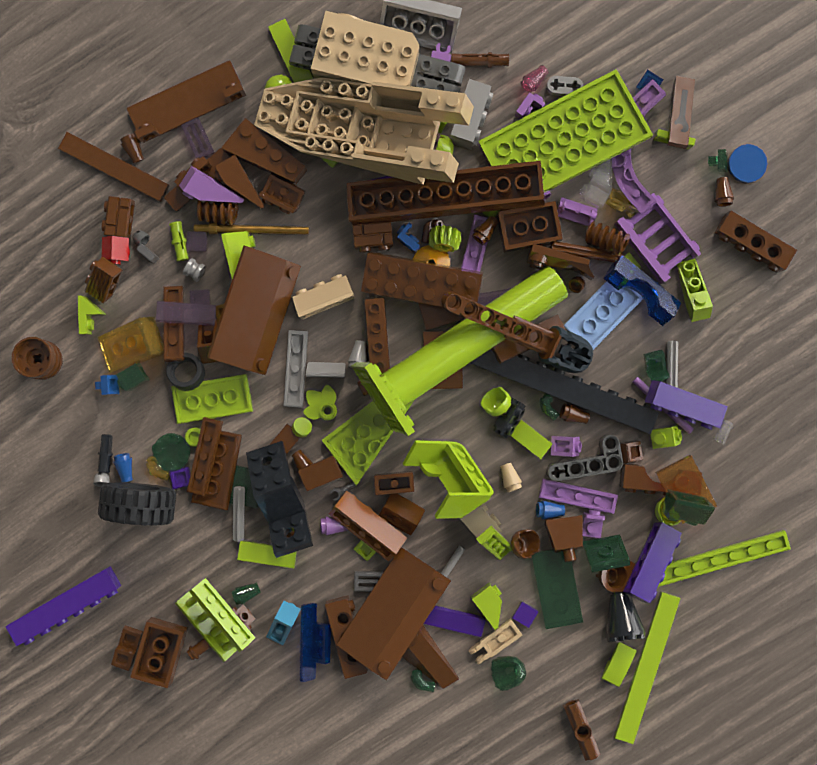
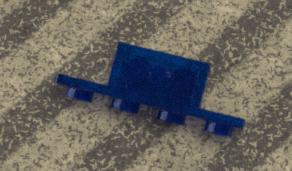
[300,603,331,682]

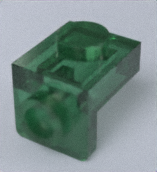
[643,350,670,382]

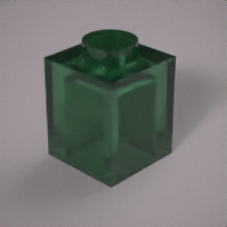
[116,363,150,391]

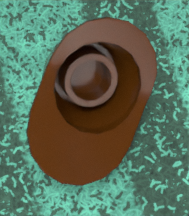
[596,560,635,592]

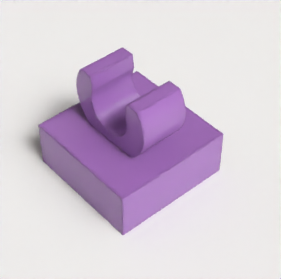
[431,43,451,62]

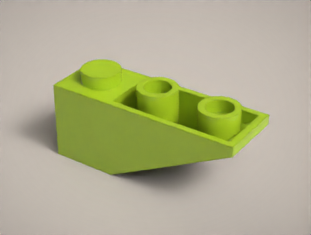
[677,259,713,322]

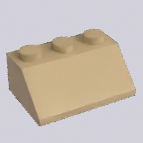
[292,274,355,319]

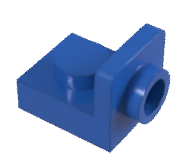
[397,222,420,254]

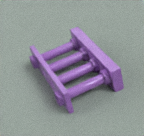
[614,193,701,284]

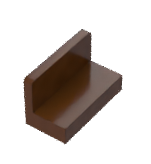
[298,456,343,491]
[379,493,425,536]

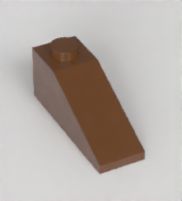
[214,155,265,209]

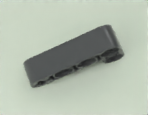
[546,434,623,481]

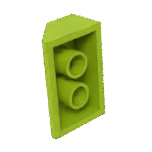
[221,231,256,279]

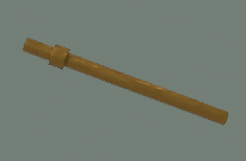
[194,223,309,234]

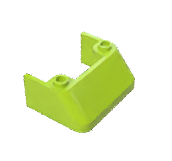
[403,440,494,519]

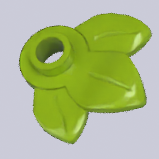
[303,385,337,421]

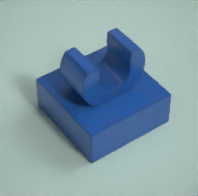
[95,375,119,395]

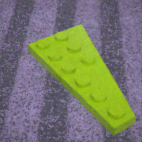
[322,400,414,486]

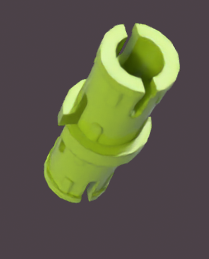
[169,221,189,262]

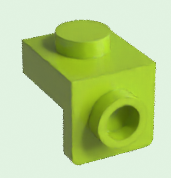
[651,425,682,449]

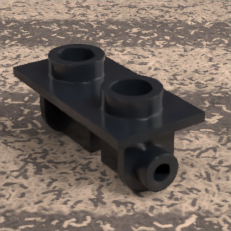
[493,398,526,439]

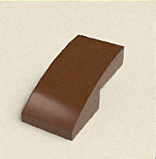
[111,625,143,671]

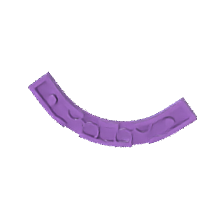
[611,79,666,215]

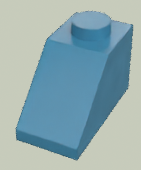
[266,601,301,645]

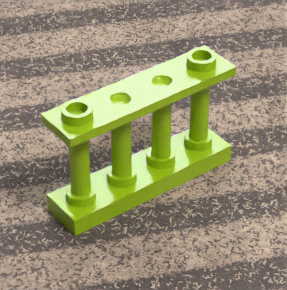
[175,578,255,662]

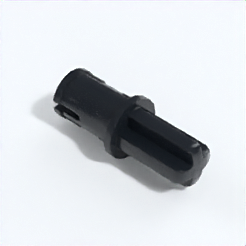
[97,434,113,473]

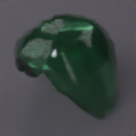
[491,656,527,691]

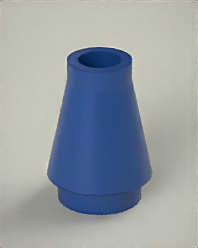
[113,453,133,482]
[536,500,565,520]

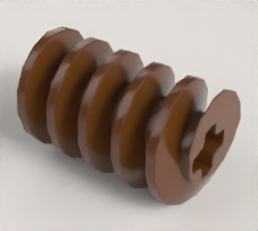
[197,200,239,226]
[585,221,630,256]

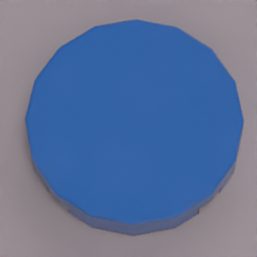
[727,144,767,183]

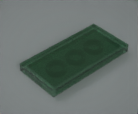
[532,549,583,629]

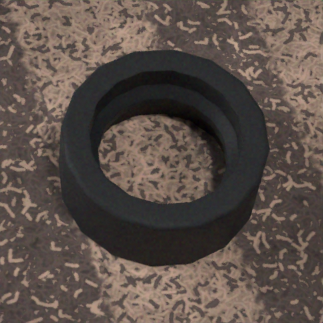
[166,352,205,391]

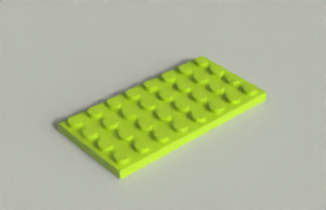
[478,69,653,193]

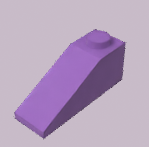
[179,166,244,203]

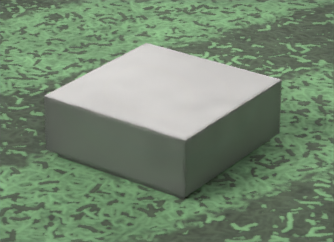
[137,244,160,263]

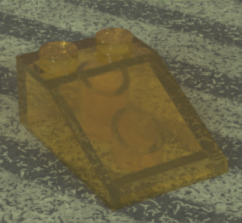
[98,317,164,373]

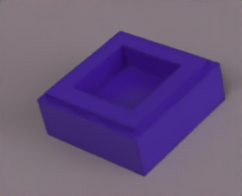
[169,467,191,489]
[512,601,539,628]

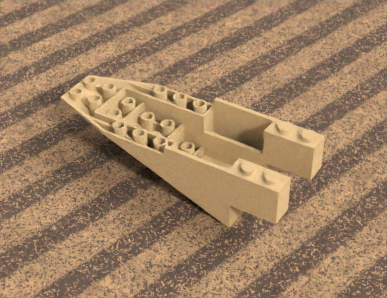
[254,77,474,185]

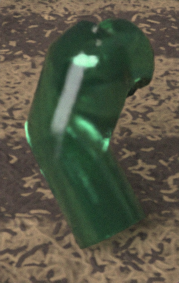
[539,394,560,421]
[410,670,435,692]

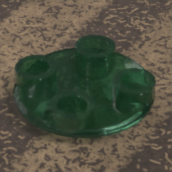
[152,433,190,471]

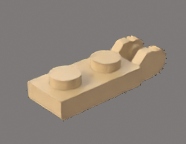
[469,618,522,664]

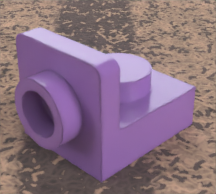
[515,92,545,119]
[551,436,582,457]
[583,510,605,538]

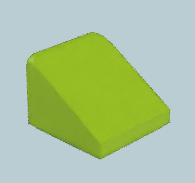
[354,540,376,561]

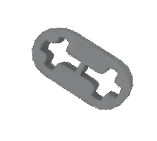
[546,76,583,96]

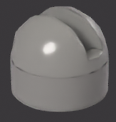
[93,472,110,487]

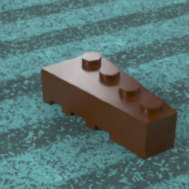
[221,118,307,185]

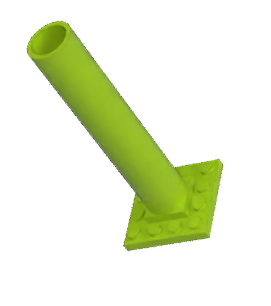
[351,266,568,436]

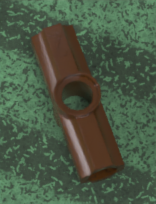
[563,699,601,761]

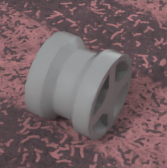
[183,258,206,282]

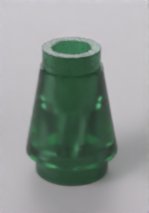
[231,582,261,605]

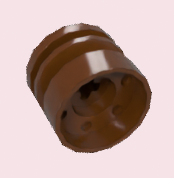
[12,337,63,380]

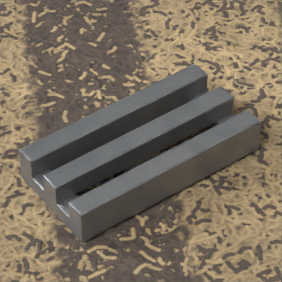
[354,571,383,591]

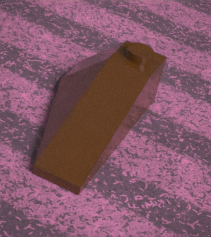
[402,625,459,689]

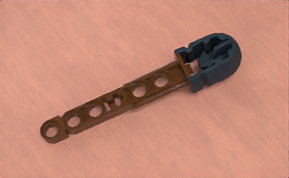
[441,292,593,373]

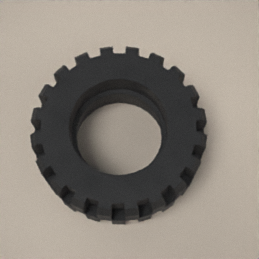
[98,482,176,526]

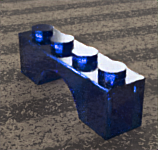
[603,255,681,326]

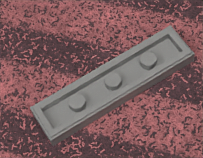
[284,330,308,408]

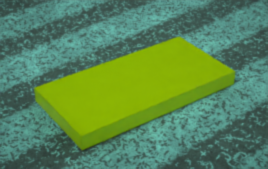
[171,374,253,424]

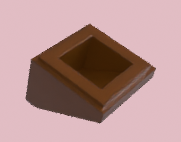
[620,441,643,463]

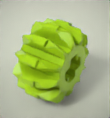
[429,225,461,253]

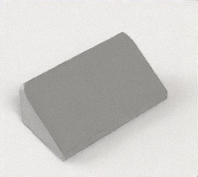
[306,362,346,378]

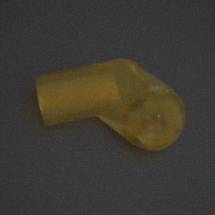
[146,456,170,481]

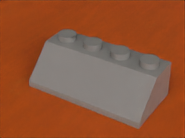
[380,0,462,53]

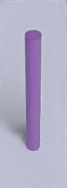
[632,377,694,434]

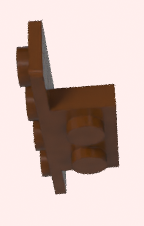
[164,148,230,211]

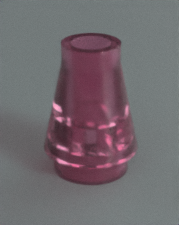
[521,65,549,93]

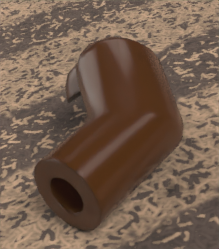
[421,218,443,243]

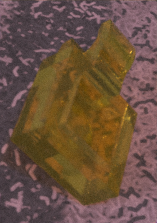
[606,188,638,217]

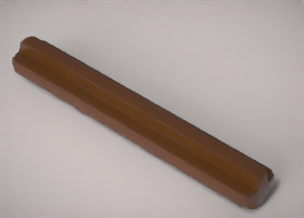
[550,241,624,264]

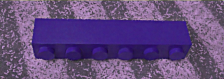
[5,566,122,646]

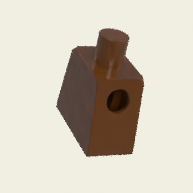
[545,515,583,562]

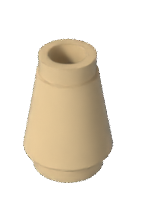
[500,463,522,492]

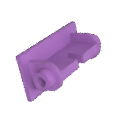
[557,197,598,226]

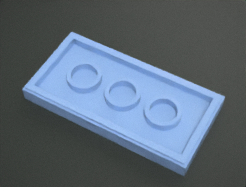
[564,271,644,350]

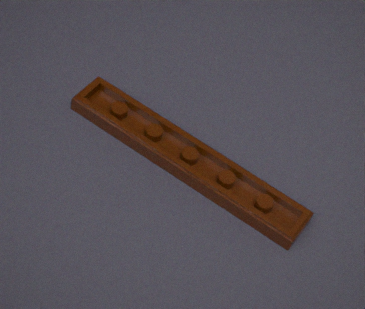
[58,132,169,202]

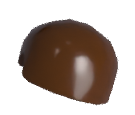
[510,529,540,559]

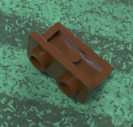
[258,174,306,214]

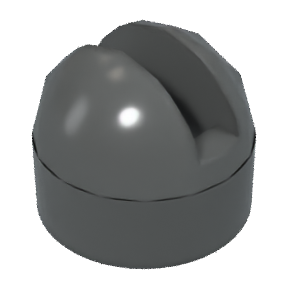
[132,230,150,246]

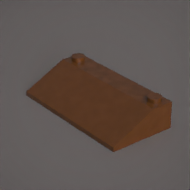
[207,245,301,376]
[336,547,451,681]

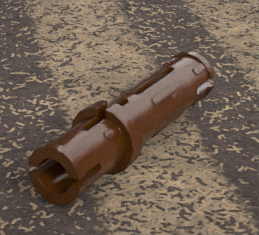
[452,52,509,68]

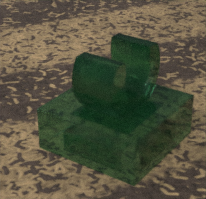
[708,149,728,172]

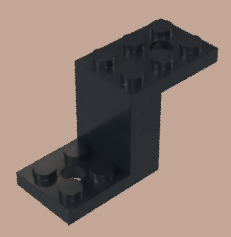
[246,441,313,558]

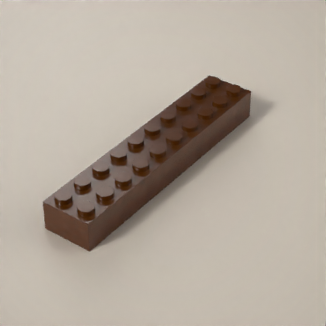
[346,161,545,225]

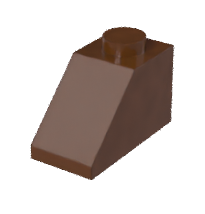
[197,319,219,364]

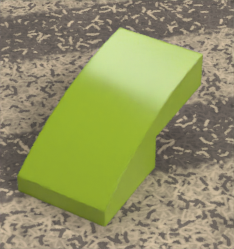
[511,420,552,459]
[601,642,637,687]

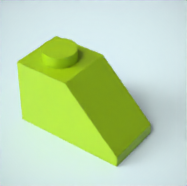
[471,582,502,630]

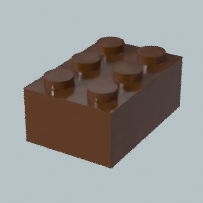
[497,201,563,253]
[130,617,188,688]

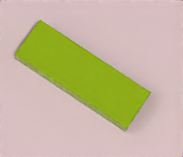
[237,540,297,569]

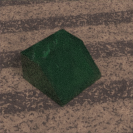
[662,489,715,526]

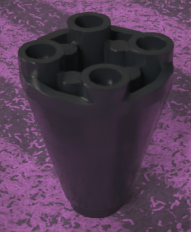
[606,591,645,642]

